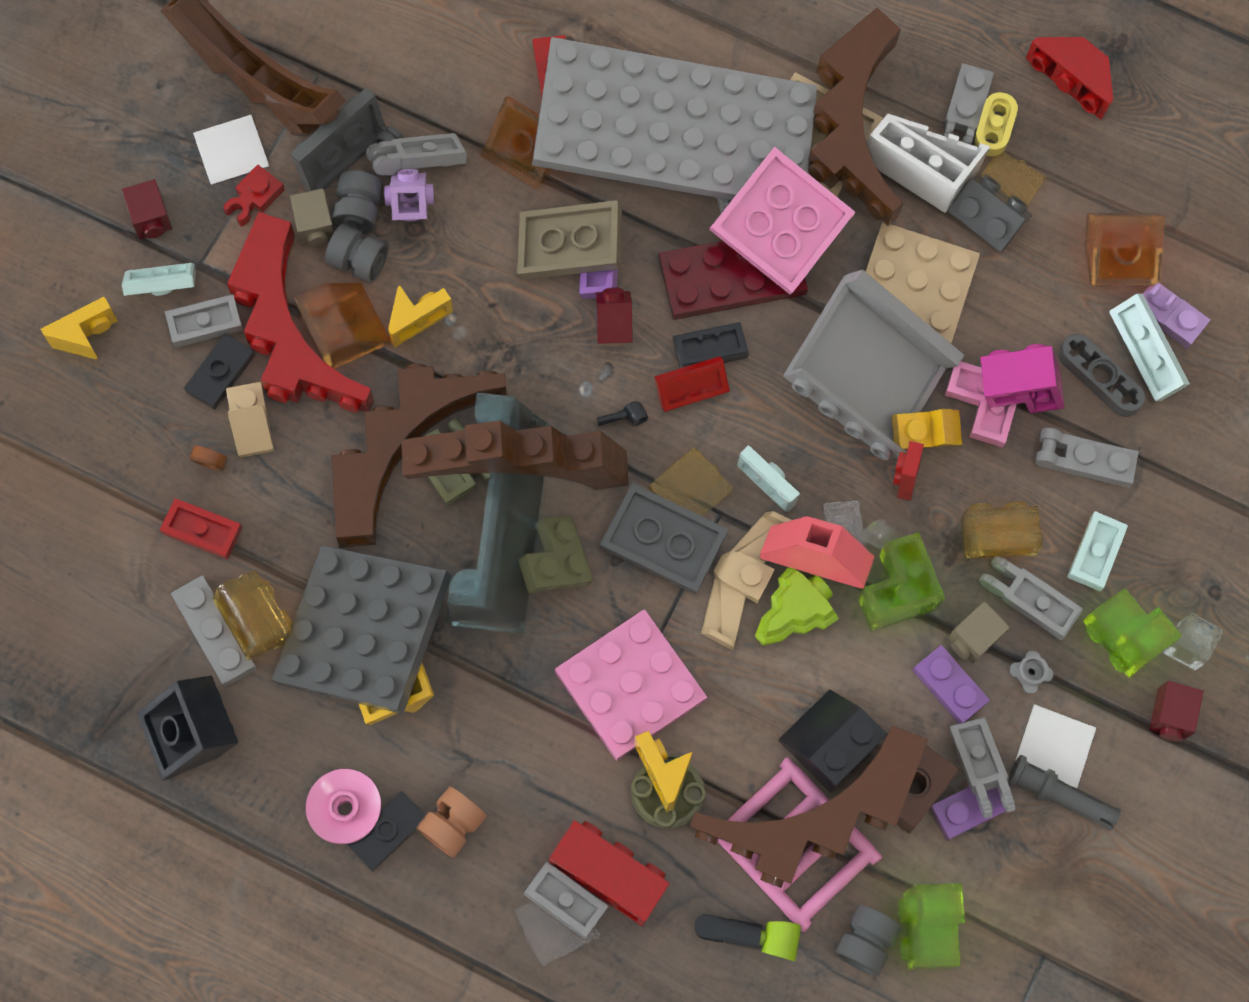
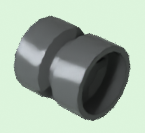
[331,170,383,234]
[325,223,389,284]
[834,905,902,977]

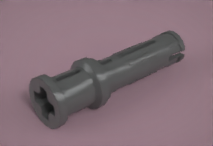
[1008,755,1121,831]

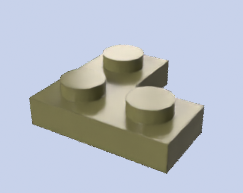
[518,515,594,593]

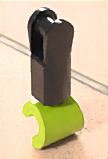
[695,914,801,962]

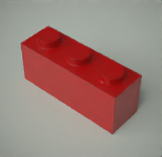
[548,820,670,927]

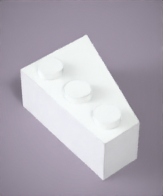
[867,114,990,213]

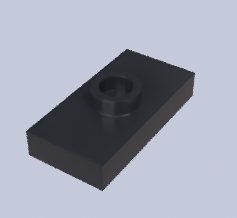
[672,322,749,368]
[184,333,255,410]
[347,791,425,872]

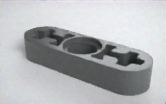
[1059,334,1145,417]

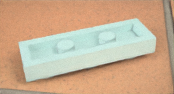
[1109,294,1190,401]

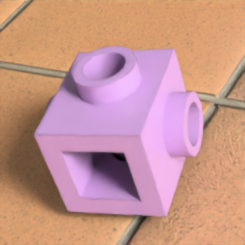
[384,169,434,221]

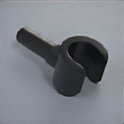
[597,401,648,427]

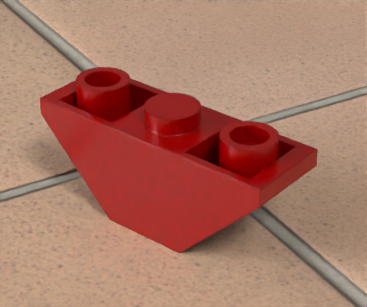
[1025,37,1113,120]

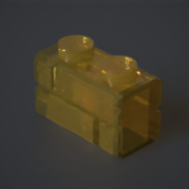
[961,501,1043,558]
[212,570,292,660]

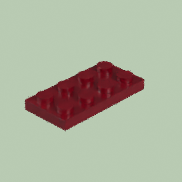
[658,241,808,320]

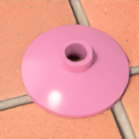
[306,769,381,844]

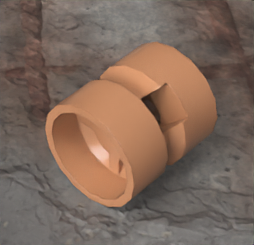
[416,786,487,859]

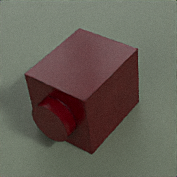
[122,179,173,239]
[596,287,633,344]
[1149,681,1204,742]

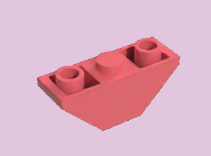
[759,516,875,589]

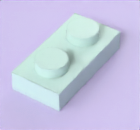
[1067,511,1128,591]

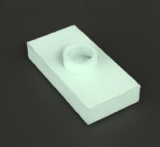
[122,263,196,296]
[737,445,800,512]

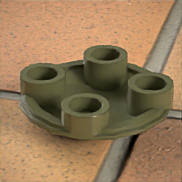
[631,754,705,829]

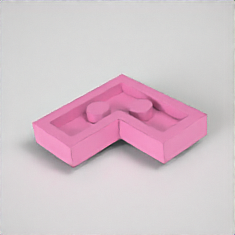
[945,361,1017,448]

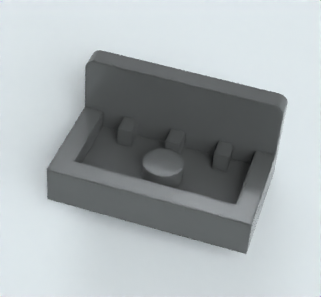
[948,175,1032,252]

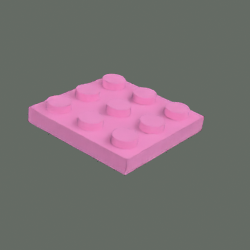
[709,147,855,294]
[554,609,707,762]

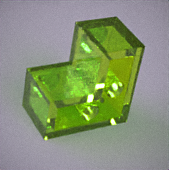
[858,532,945,632]
[1083,588,1182,678]
[898,883,965,970]

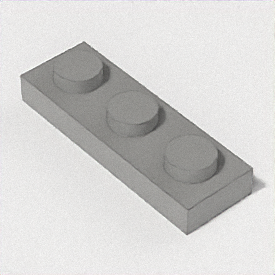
[170,575,257,687]

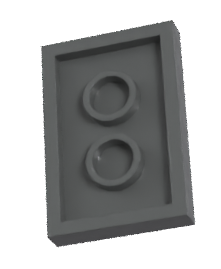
[290,88,386,192]
[600,483,729,595]

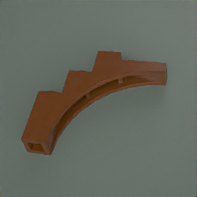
[160,0,346,134]
[808,7,903,226]
[331,363,507,548]
[401,420,629,490]
[690,726,928,888]

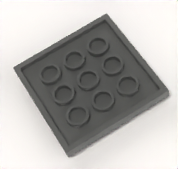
[272,545,452,714]

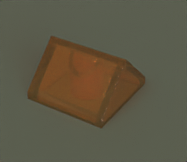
[480,96,552,189]

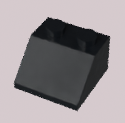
[137,675,239,780]
[778,689,888,793]

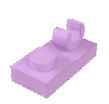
[1143,279,1211,349]

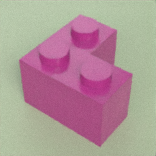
[980,344,1065,414]

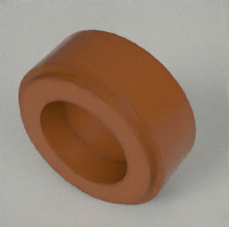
[189,445,228,471]

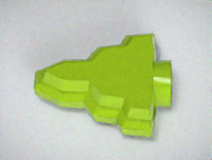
[754,567,839,646]

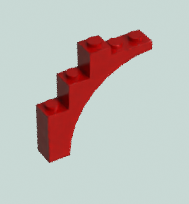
[227,212,374,413]

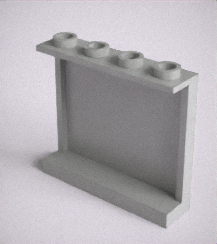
[783,269,964,460]

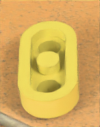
[974,92,1018,156]

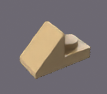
[226,382,274,458]

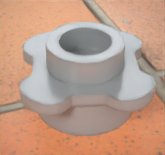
[1009,651,1053,694]

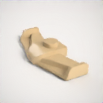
[701,511,791,651]

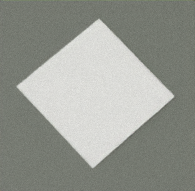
[193,115,269,185]
[1015,704,1096,788]

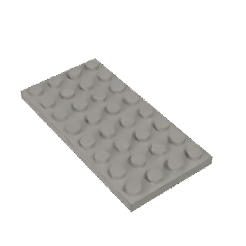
[532,37,817,200]

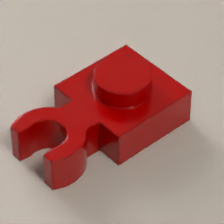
[223,164,285,227]

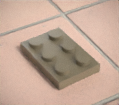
[517,200,622,280]

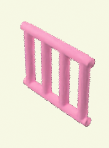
[718,757,882,933]

